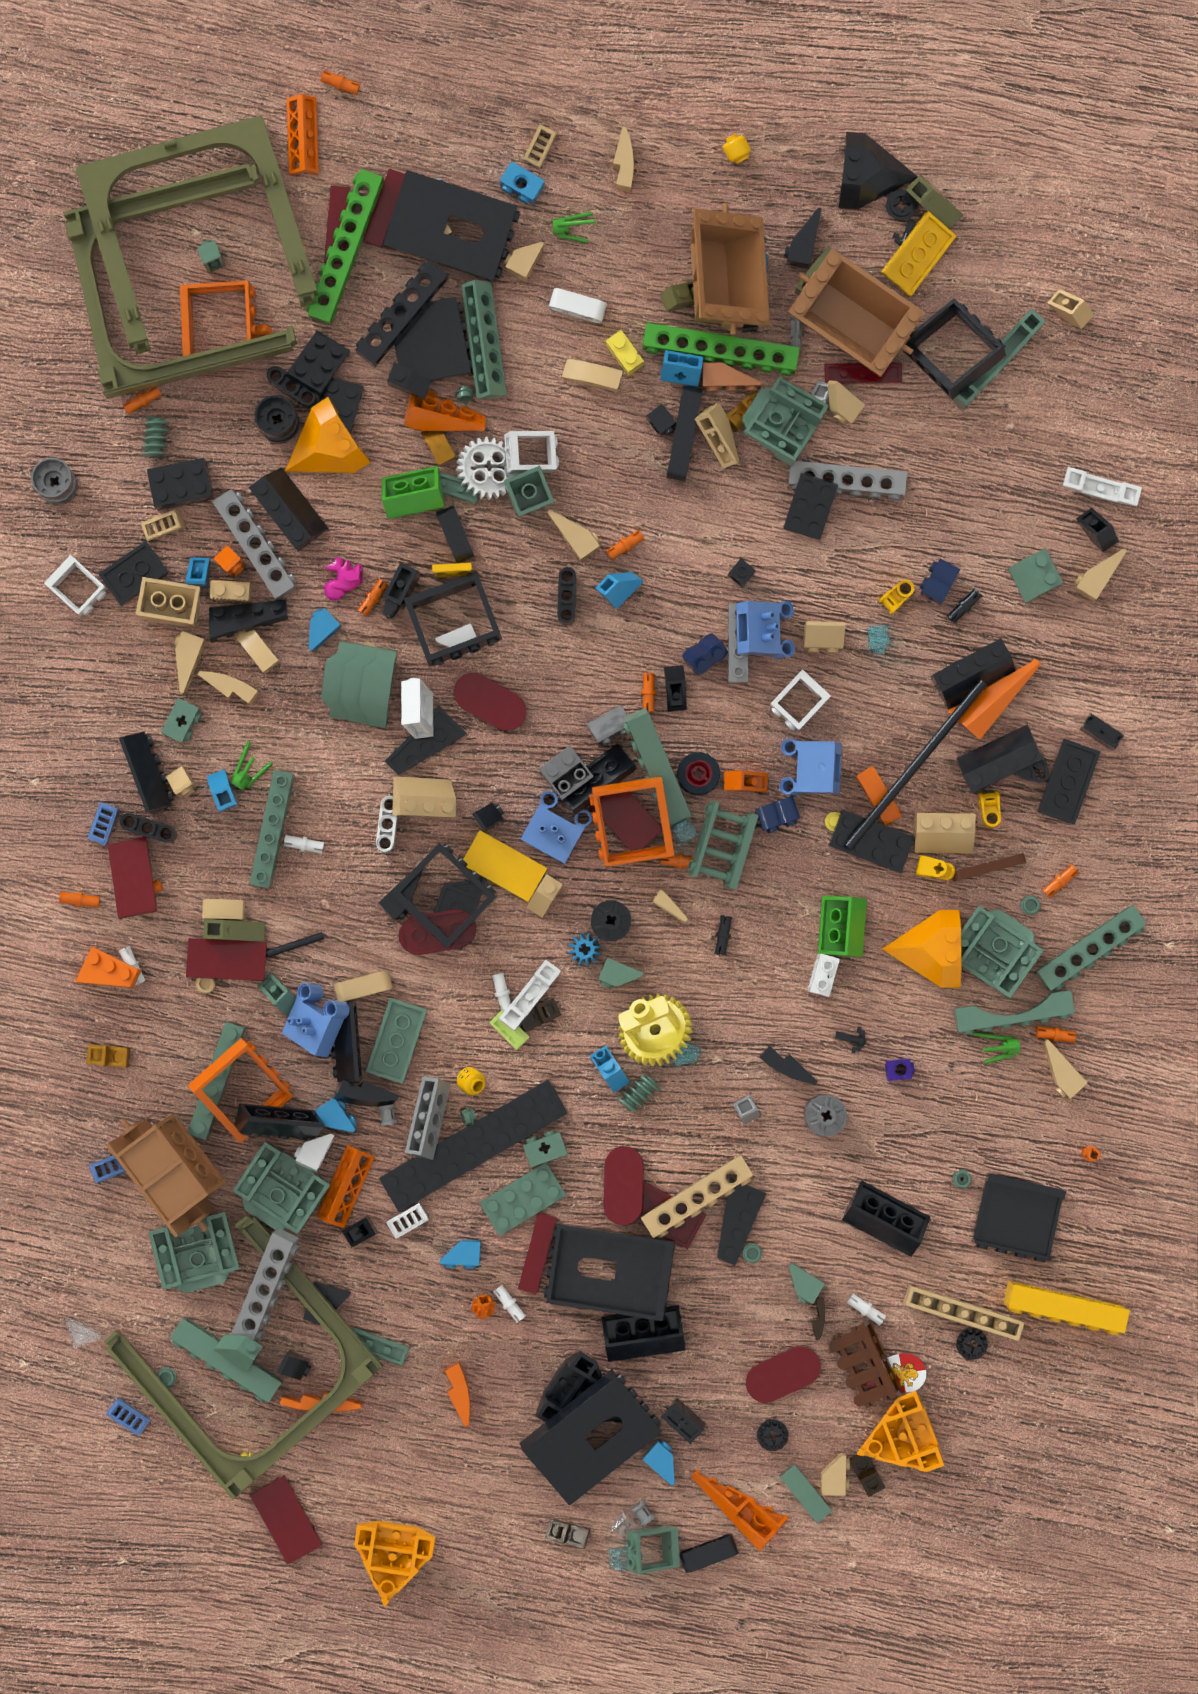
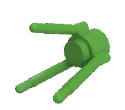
[553,212,596,243]
[231,741,273,791]
[972,1032,1020,1064]

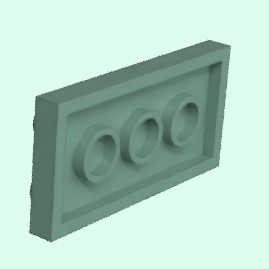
[366,997,428,1084]
[479,1162,566,1236]

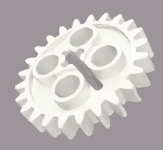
[456,437,518,500]

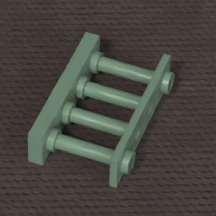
[688,801,759,890]

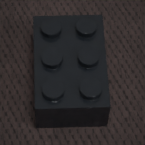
[147,458,214,511]

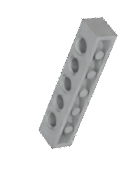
[788,461,907,500]
[212,489,297,600]
[231,1228,300,1343]

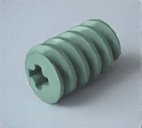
[142,416,169,458]
[617,1073,660,1113]

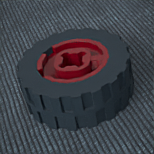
[677,752,720,796]

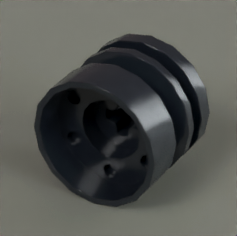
[254,395,300,443]
[591,900,631,941]

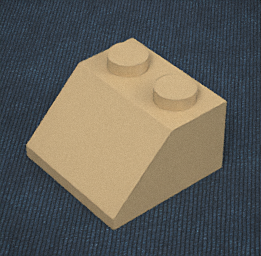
[803,621,846,653]

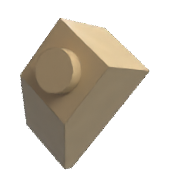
[504,242,544,282]
[1047,289,1094,329]
[827,380,865,424]
[526,874,563,918]

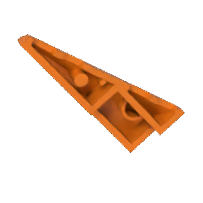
[947,658,1041,740]
[691,1469,789,1552]

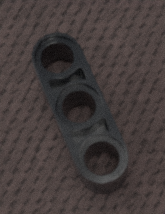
[267,366,317,409]
[436,505,475,563]
[558,567,576,626]
[120,813,177,843]
[679,1534,739,1573]

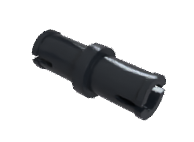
[946,588,983,624]
[714,915,733,956]

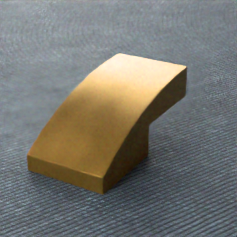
[727,392,757,433]
[421,431,456,466]
[86,1044,130,1067]

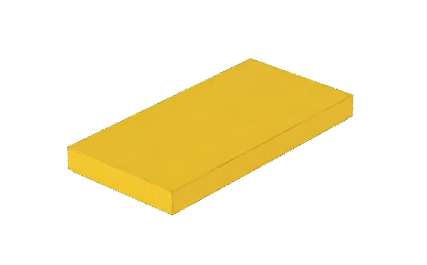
[880,211,956,297]
[463,830,548,902]

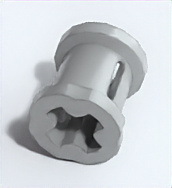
[378,1104,398,1126]
[630,1500,655,1527]

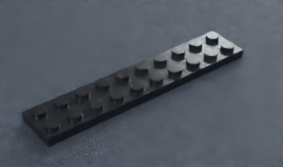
[379,1079,568,1212]

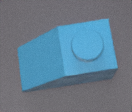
[309,608,342,653]
[642,1439,675,1486]

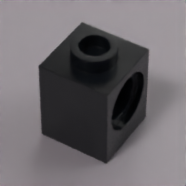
[646,404,676,437]
[728,558,756,588]

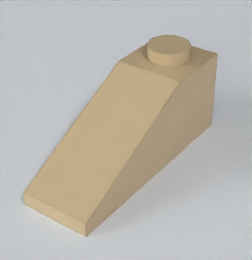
[695,403,739,468]
[547,510,600,562]
[1074,549,1127,602]
[174,631,206,695]
[1042,1039,1087,1099]

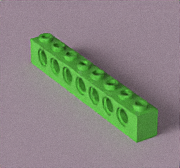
[306,169,384,325]
[643,322,800,376]

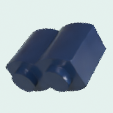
[919,558,961,605]
[682,633,728,675]
[755,796,800,834]

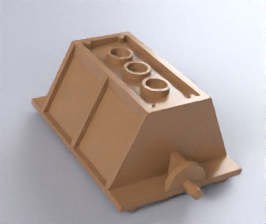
[690,203,770,336]
[787,248,925,377]
[106,1113,226,1238]

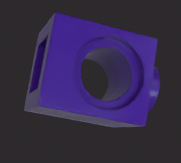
[885,1058,915,1081]

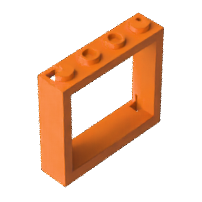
[180,280,257,357]
[589,776,675,867]
[188,1038,293,1143]

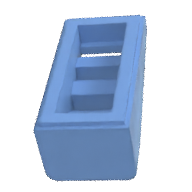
[87,802,120,846]
[89,1156,126,1184]
[106,1397,151,1436]

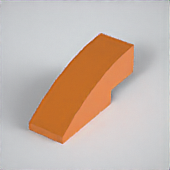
[855,765,902,826]
[445,1361,471,1427]

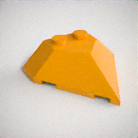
[285,397,371,473]
[882,910,962,988]
[856,1391,945,1472]
[354,1520,435,1607]

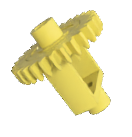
[619,994,693,1067]

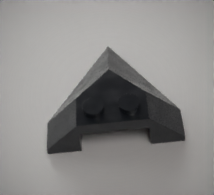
[838,132,918,210]
[536,1350,622,1423]

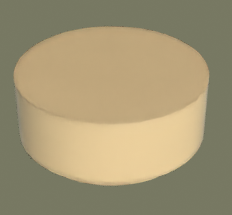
[196,978,216,994]

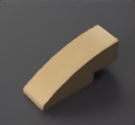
[613,126,634,193]
[562,359,623,392]
[234,628,280,674]
[198,671,260,705]

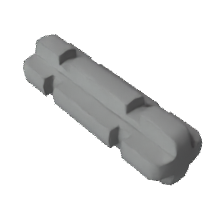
[791,315,802,347]

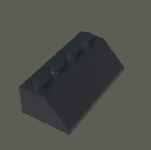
[249,467,329,552]
[930,638,1016,710]
[957,724,1044,793]
[119,732,175,814]
[331,1002,362,1082]
[235,1103,324,1141]
[842,1180,930,1257]
[601,1305,686,1362]

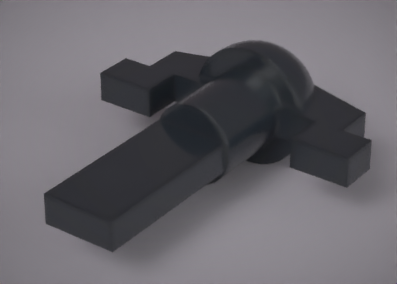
[893,219,915,246]
[835,1027,866,1054]

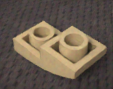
[202,899,245,920]

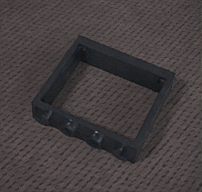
[903,298,1006,400]
[404,571,502,667]
[391,843,497,948]

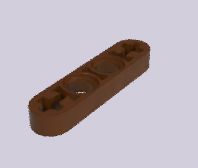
[952,853,1026,882]

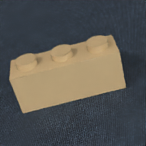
[135,577,201,629]
[392,777,456,818]
[914,813,976,854]

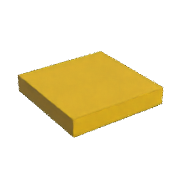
[432,563,473,578]

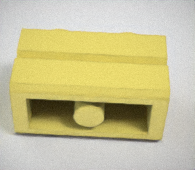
[606,330,644,376]

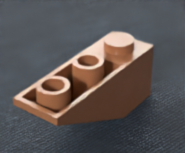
[702,363,761,393]

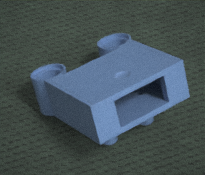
[736,601,795,659]
[779,738,842,796]
[520,791,592,864]
[282,983,349,1057]

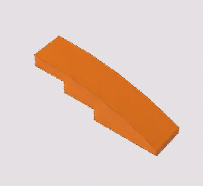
[279,1391,363,1412]

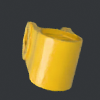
[878,580,914,615]
[978,790,1001,829]
[916,855,955,880]

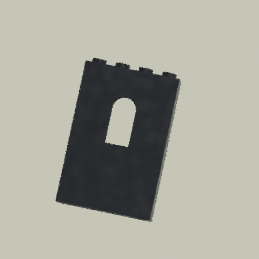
[383,170,520,282]
[544,1223,676,1321]
[519,1369,662,1506]

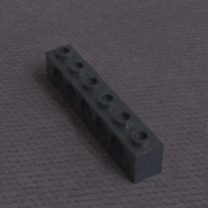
[355,260,449,368]

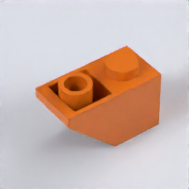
[213,545,246,578]

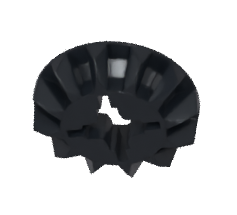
[886,190,917,221]
[956,1328,988,1360]
[757,1419,788,1451]

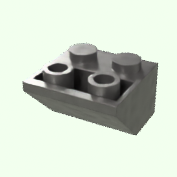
[587,705,627,747]
[539,746,594,800]

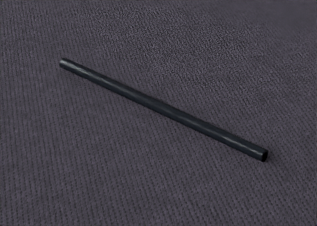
[844,680,987,851]

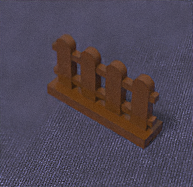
[829,1320,903,1408]

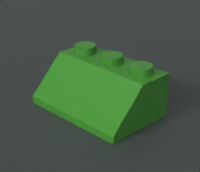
[382,466,444,519]
[818,896,867,957]

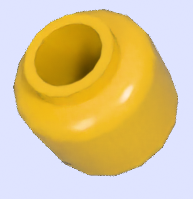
[723,133,751,164]
[457,1067,486,1096]

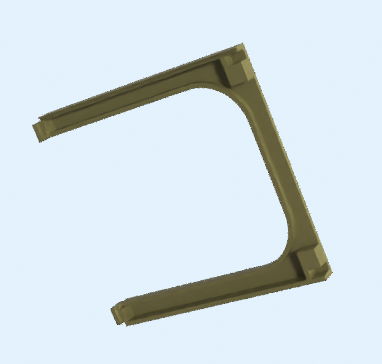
[75,115,318,355]
[63,163,297,399]
[104,1215,384,1500]

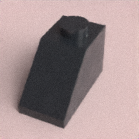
[387,363,432,400]
[1076,508,1119,552]
[664,665,687,712]
[472,803,504,832]
[277,1350,312,1380]

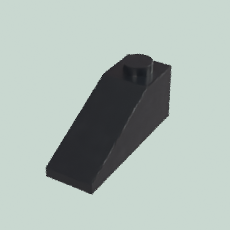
[784,208,822,269]
[378,869,423,920]

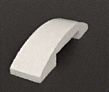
[1063,467,1142,506]
[499,960,561,1031]

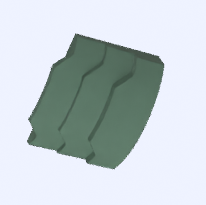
[742,376,829,467]
[321,641,398,728]
[961,906,1044,999]
[233,1141,331,1235]
[148,1211,240,1293]

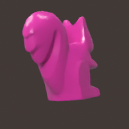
[324,557,363,601]

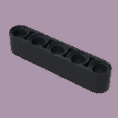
[667,386,703,482]

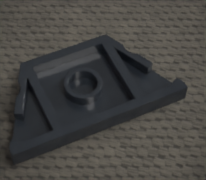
[434,878,487,950]

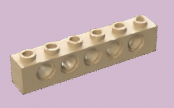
[641,1155,753,1239]
[903,1284,1025,1341]

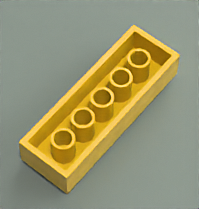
[1003,1281,1130,1336]

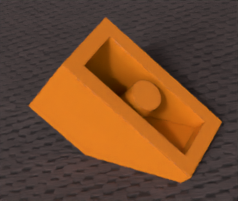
[724,770,768,792]

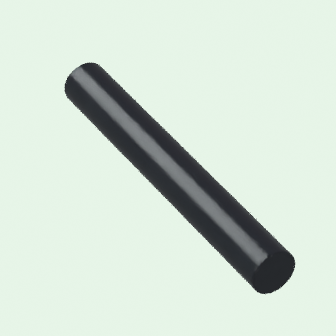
[266,932,324,957]

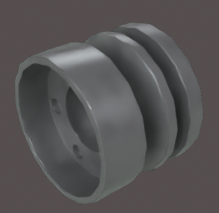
[31,458,78,505]
[804,1094,847,1137]

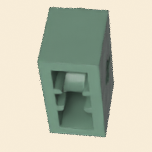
[161,698,202,744]
[523,1129,568,1168]

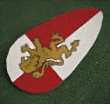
[863,1353,927,1393]

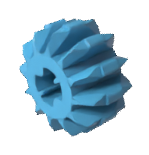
[568,933,601,966]

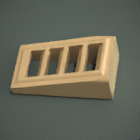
[523,124,558,168]
[140,509,186,541]
[653,889,688,923]

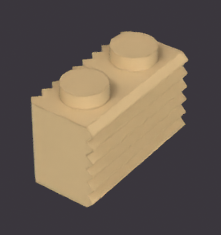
[210,580,252,604]

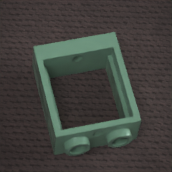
[626,1525,680,1574]

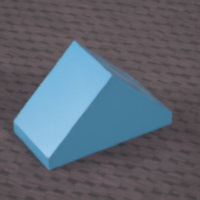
[186,557,210,588]

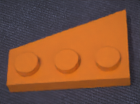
[75,947,142,988]

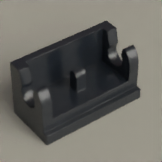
[1080,713,1124,751]
[661,1398,706,1444]

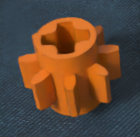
[471,1295,496,1319]

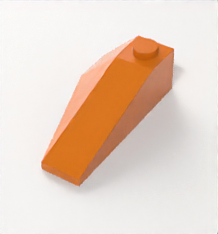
[404,390,486,431]

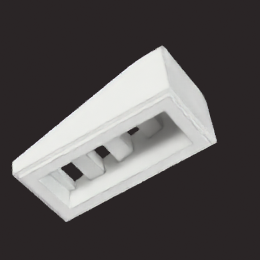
[386,1202,430,1239]

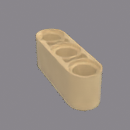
[334,970,393,1002]

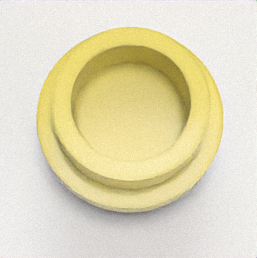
[825,812,840,831]

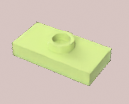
[489,1010,530,1050]

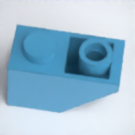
[595,572,644,609]
[207,769,239,812]
[590,1045,630,1093]
[315,1098,358,1132]
[440,1240,481,1269]

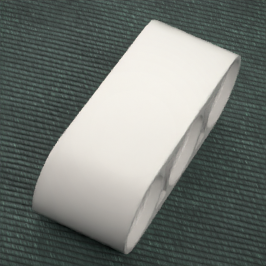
[548,288,607,323]
[376,796,398,853]

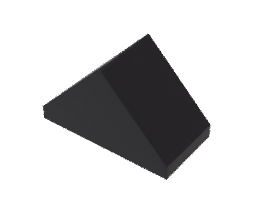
[342,1216,378,1248]

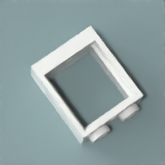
[504,431,559,474]
[44,555,108,617]
[770,669,831,731]
[401,678,433,739]
[807,954,840,997]

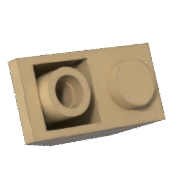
[166,766,198,798]
[820,1453,850,1496]

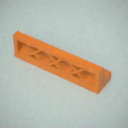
[286,94,319,176]
[316,1144,375,1228]

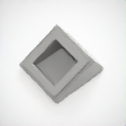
[811,380,830,408]
[733,1095,760,1124]

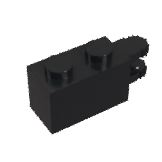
[382,562,421,619]

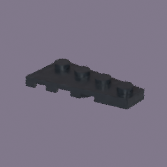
[209,599,288,643]
[385,706,467,775]
[717,1178,766,1265]

